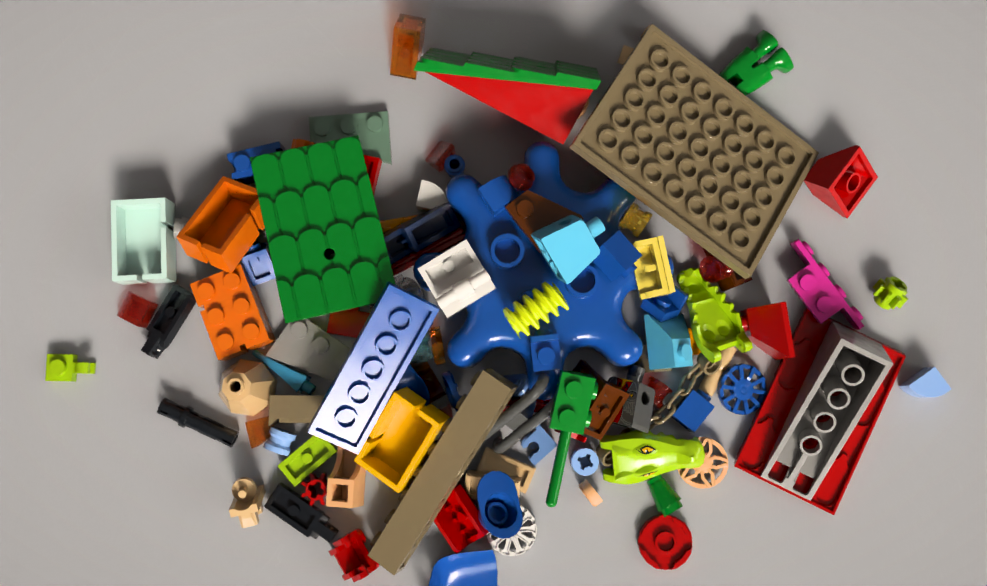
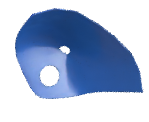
[429,550,498,586]

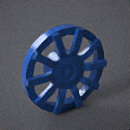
[717,364,767,415]
[442,371,462,413]

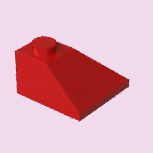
[804,145,878,219]
[740,302,795,360]

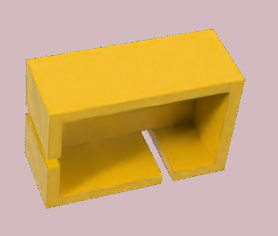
[354,387,450,493]

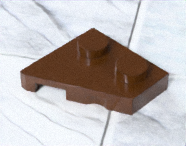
[505,190,584,253]

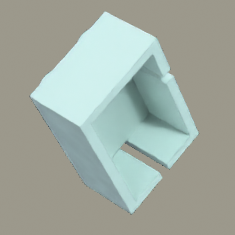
[111,197,177,285]

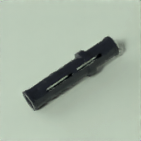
[157,398,239,448]

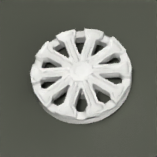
[486,505,537,556]

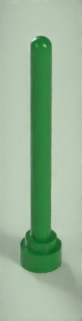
[546,371,585,507]

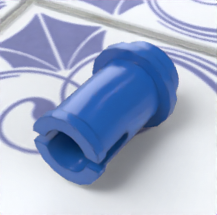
[444,155,465,178]

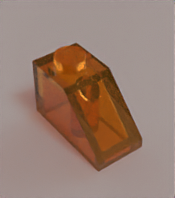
[390,14,426,80]

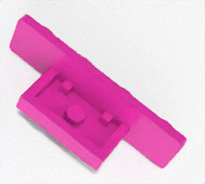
[786,239,864,330]

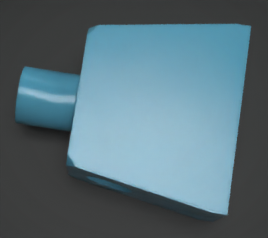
[531,215,606,285]

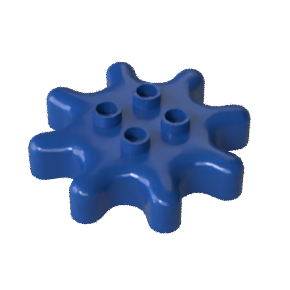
[413,141,674,400]

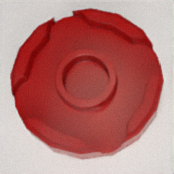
[637,514,693,570]

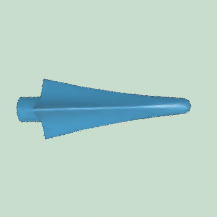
[252,350,316,395]

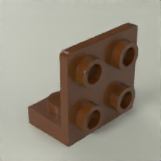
[572,359,630,440]

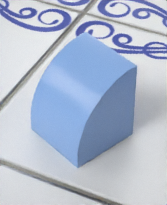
[899,367,951,398]

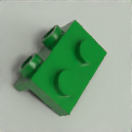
[548,370,598,435]

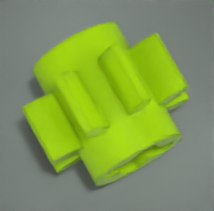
[872,276,908,310]

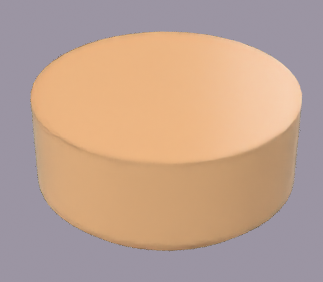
[579,479,603,507]

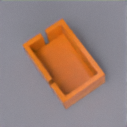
[176,176,265,273]
[190,264,276,361]

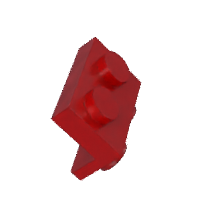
[434,484,489,554]

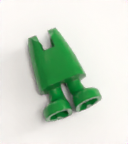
[719,30,794,96]

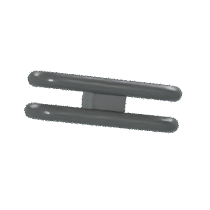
[485,373,556,454]

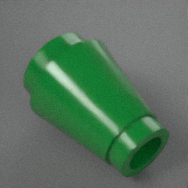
[647,474,683,517]

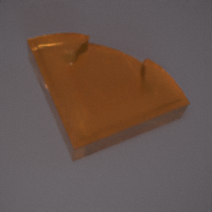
[430,326,446,365]
[245,416,274,449]

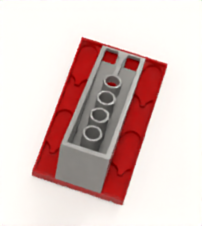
[734,307,906,515]

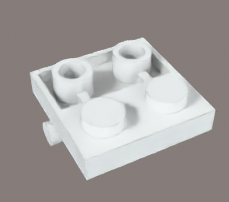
[418,239,496,318]

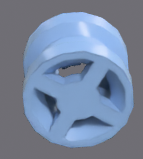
[263,426,297,456]
[570,447,599,476]

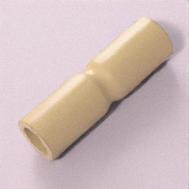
[698,346,737,397]

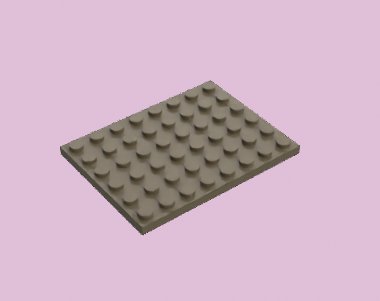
[569,24,819,279]

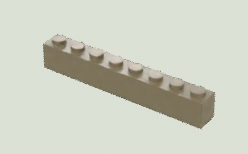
[368,368,518,575]

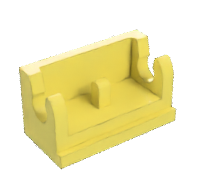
[633,235,676,300]

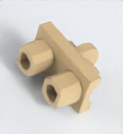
[229,477,266,528]

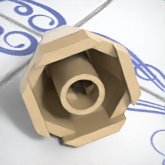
[218,359,277,416]

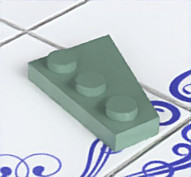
[309,111,392,165]

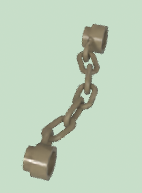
[596,352,722,466]

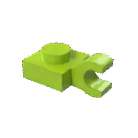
[45,354,96,382]

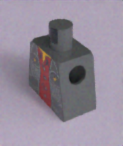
[608,365,655,433]

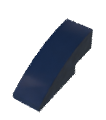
[383,202,461,265]

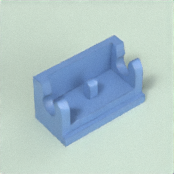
[521,425,557,466]

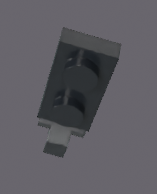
[141,284,196,359]
[264,482,339,543]

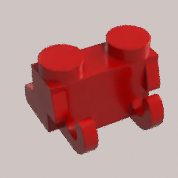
[328,528,379,582]

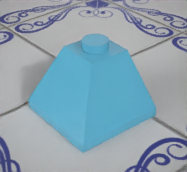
[644,314,693,370]

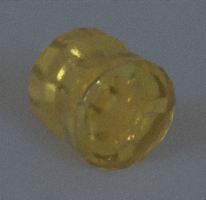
[618,202,653,238]

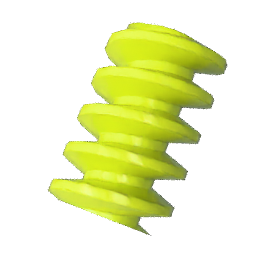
[503,282,569,338]

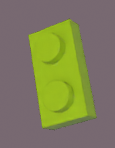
[278,435,337,487]

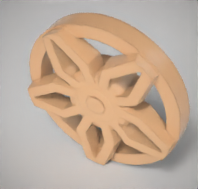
[677,437,728,489]

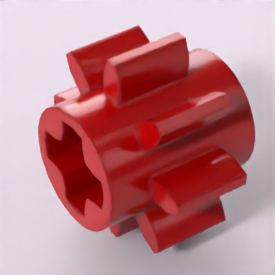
[301,472,327,506]

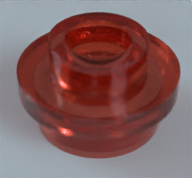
[508,163,535,191]

